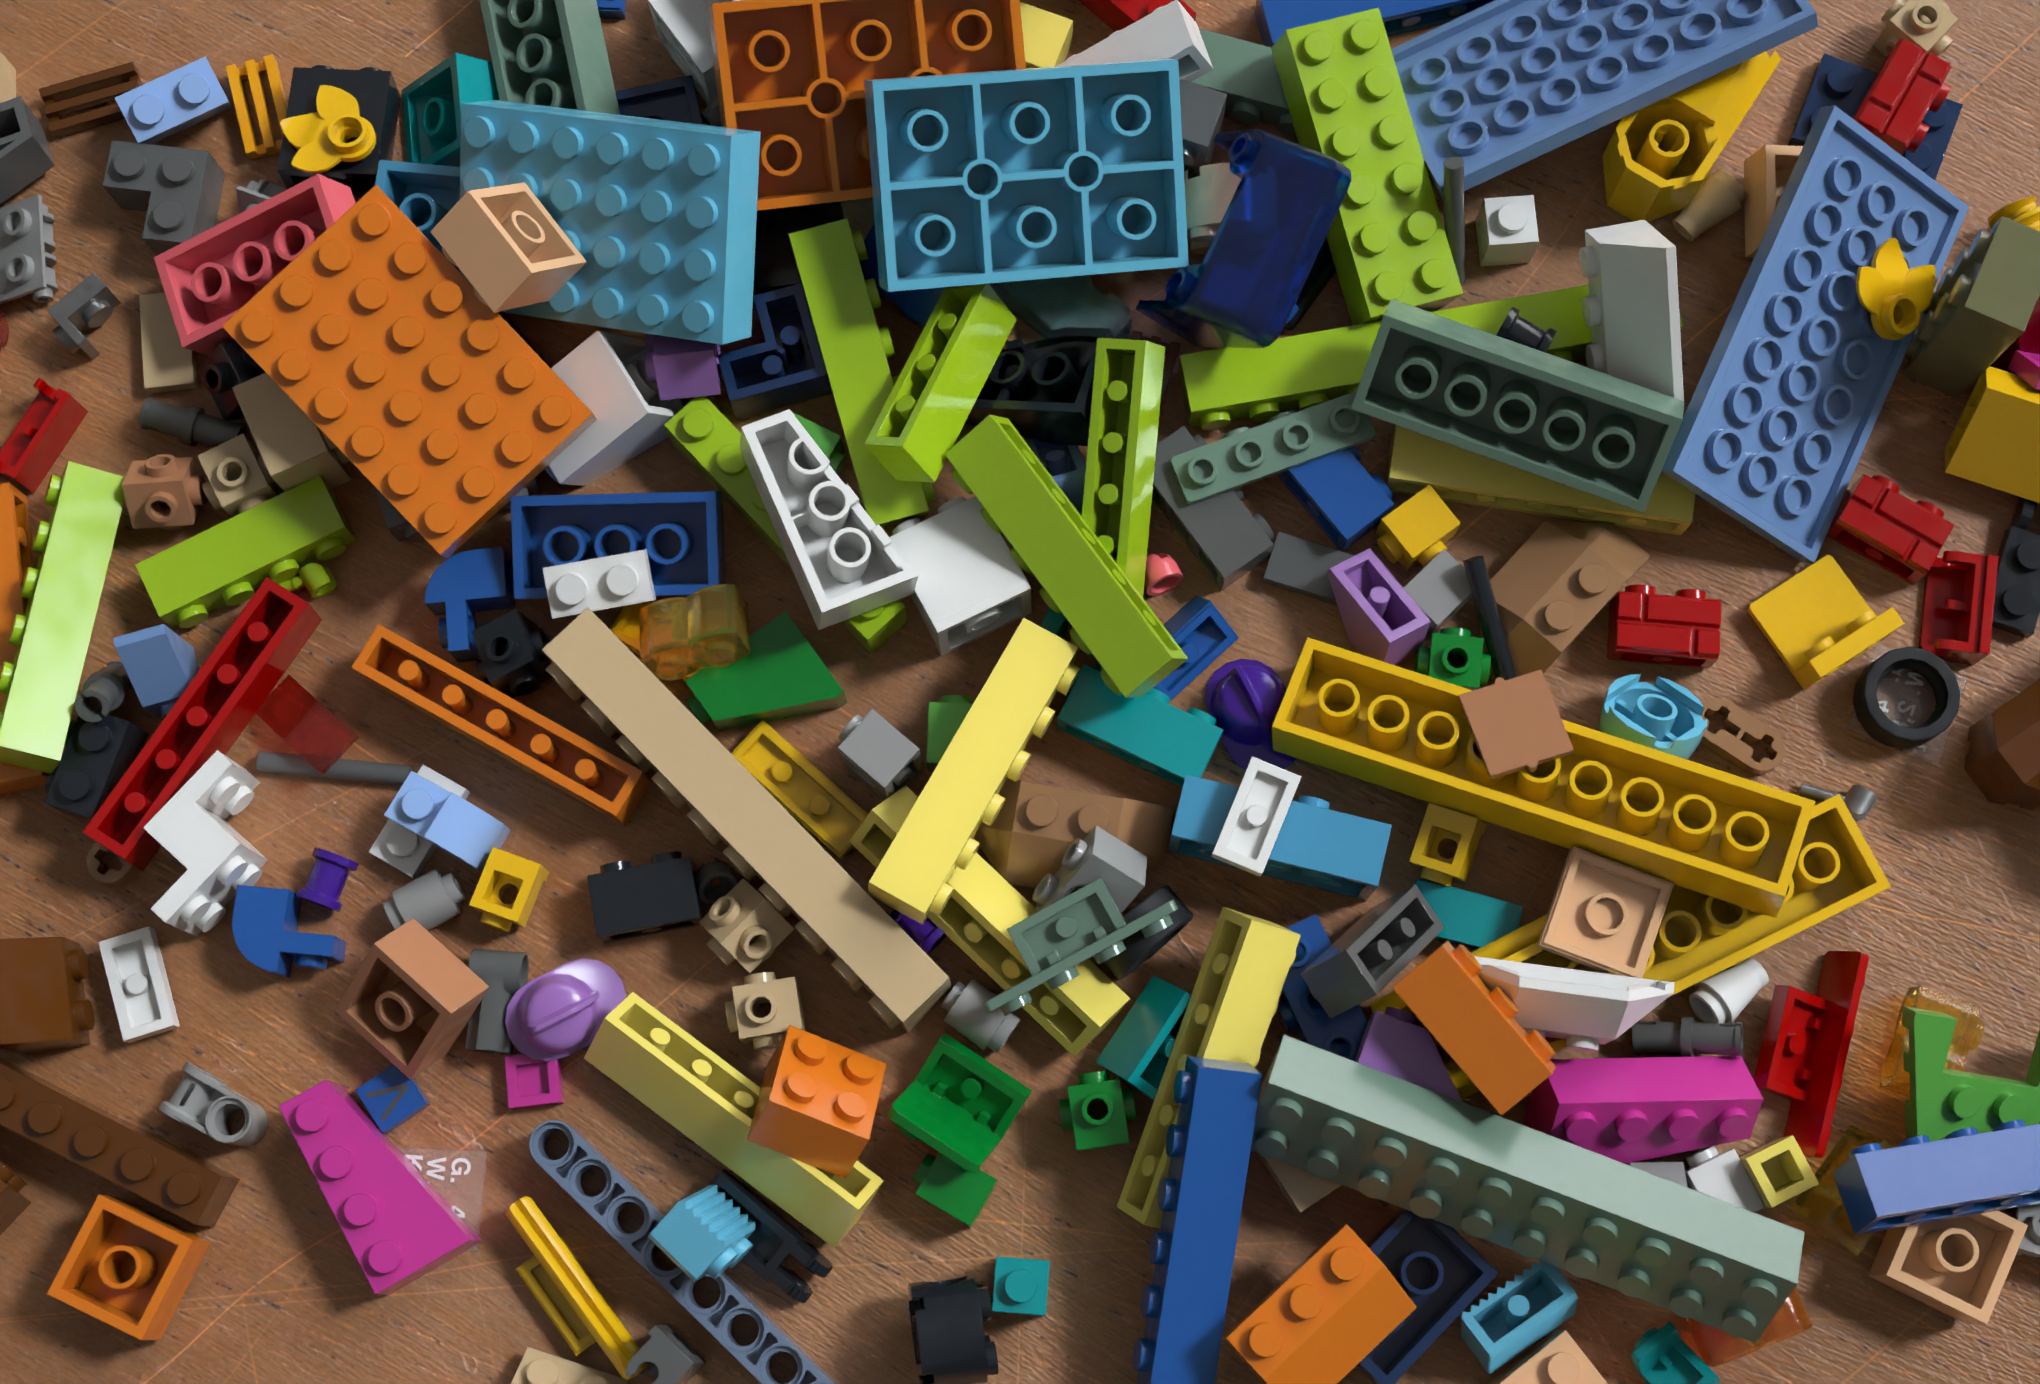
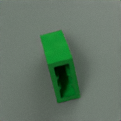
[685,611,847,732]

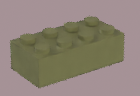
[1902,216,2040,398]

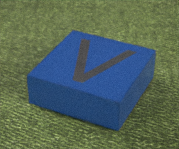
[355,1065,431,1134]

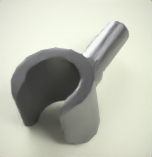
[1798,783,1877,822]

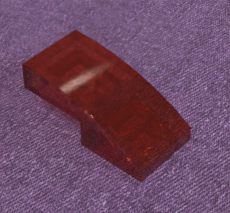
[256,675,359,775]

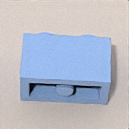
[115,56,232,144]

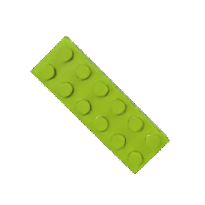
[1271,8,1463,325]

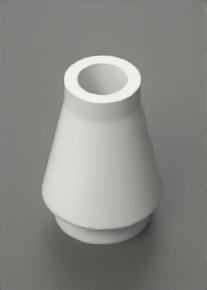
[1689,958,1769,1023]

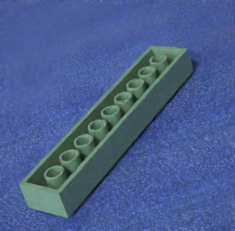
[1251,1035,1805,1343]

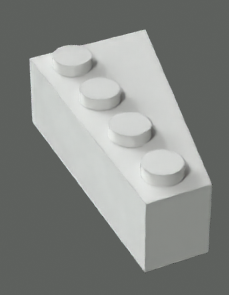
[740,409,919,630]

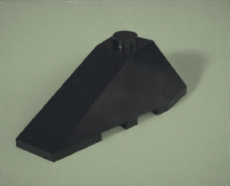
[965,327,1114,446]

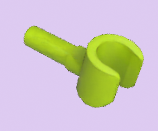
[277,563,338,598]

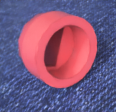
[1144,553,1184,596]

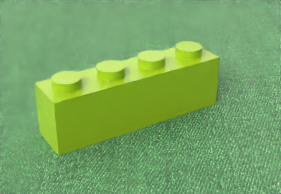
[864,284,1017,483]
[135,475,357,629]

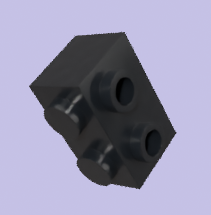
[44,714,149,822]

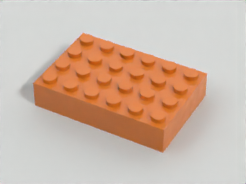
[707,0,1026,211]
[222,185,597,558]

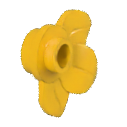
[280,85,376,173]
[1856,238,1936,340]

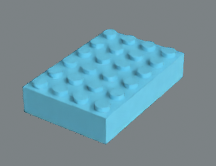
[864,59,1189,292]
[459,100,760,345]

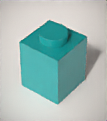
[992,1256,1050,1316]

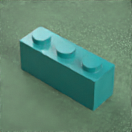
[1057,664,1223,788]

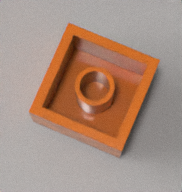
[747,1025,886,1179]
[47,1194,211,1340]

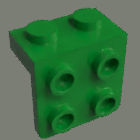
[887,1033,1032,1173]

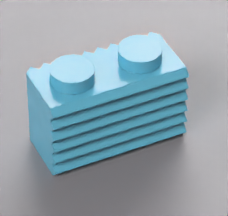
[648,1185,755,1283]
[1460,1261,1578,1374]

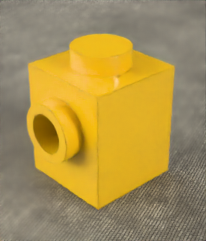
[1376,484,1461,571]

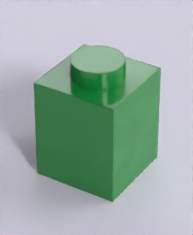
[912,1152,998,1228]

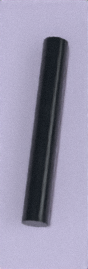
[1463,556,1517,680]

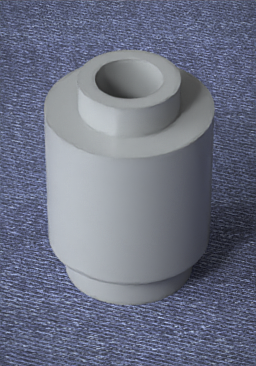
[383,868,466,931]
[941,979,1021,1053]

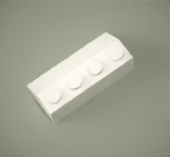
[1579,220,1685,417]

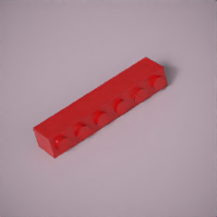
[83,577,322,872]

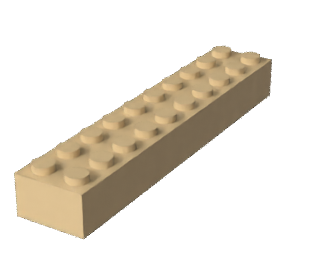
[542,607,953,1032]

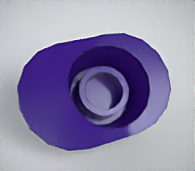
[1205,659,1296,770]

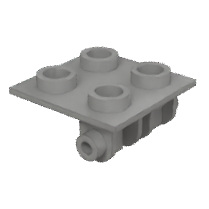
[0,194,58,304]

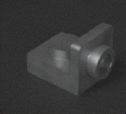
[47,272,121,360]

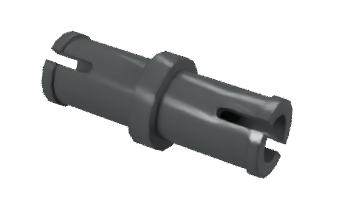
[139,397,247,447]
[75,661,132,722]
[1632,1017,1743,1057]

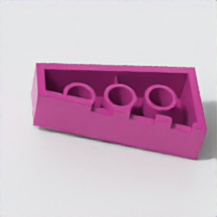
[1523,1056,1763,1164]
[279,1080,483,1295]

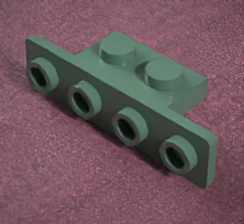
[1171,391,1376,505]
[983,878,1178,1016]

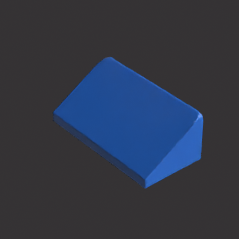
[1153,596,1239,701]

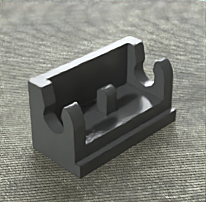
[626,1324,707,1384]

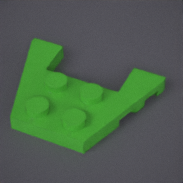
[1902,1006,2040,1142]

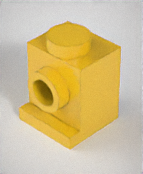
[1409,803,1487,887]
[469,847,549,933]

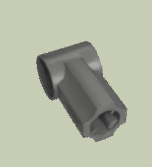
[465,949,529,1054]

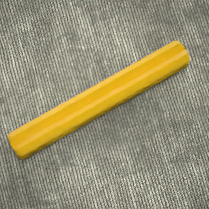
[505,1196,649,1380]

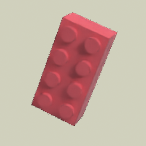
[154,174,355,356]

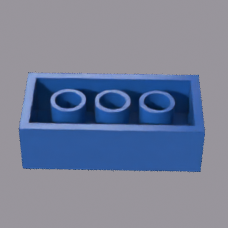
[510,491,726,599]

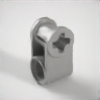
[158,1062,268,1147]

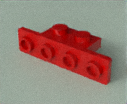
[1753,951,1869,1158]

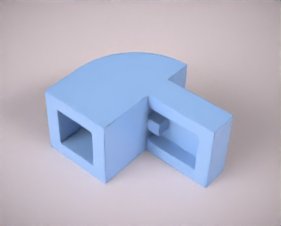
[384,771,511,873]

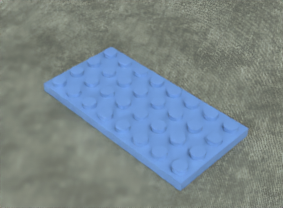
[1391,0,1818,200]
[1661,105,1969,563]

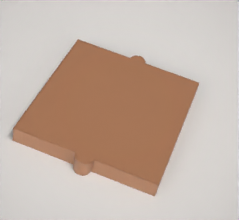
[1458,669,1574,780]

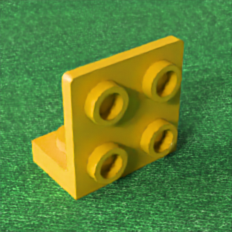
[1747,555,1905,691]

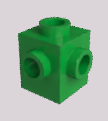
[1414,627,1491,690]
[1059,1070,1136,1150]

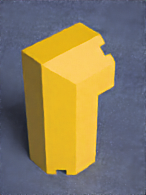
[1602,50,1781,222]

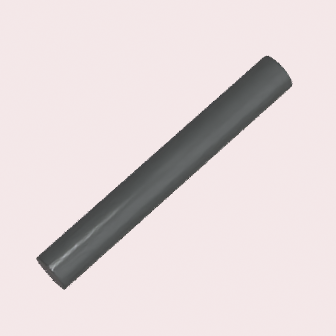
[1443,157,1465,286]
[256,751,413,785]

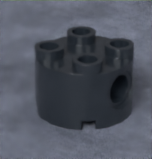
[908,1275,999,1384]

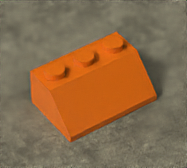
[1392,941,1556,1116]
[1223,1224,1417,1384]

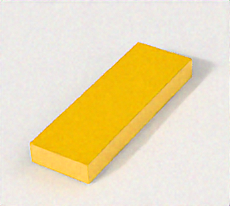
[731,720,868,860]

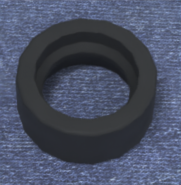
[1853,647,1961,749]
[1104,885,1193,980]

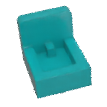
[1631,1321,1721,1384]

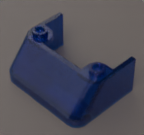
[1136,129,1351,348]

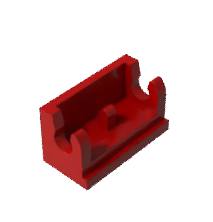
[0,378,88,494]
[1919,551,1999,665]

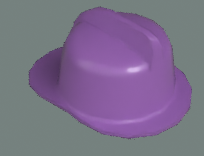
[505,958,626,1061]

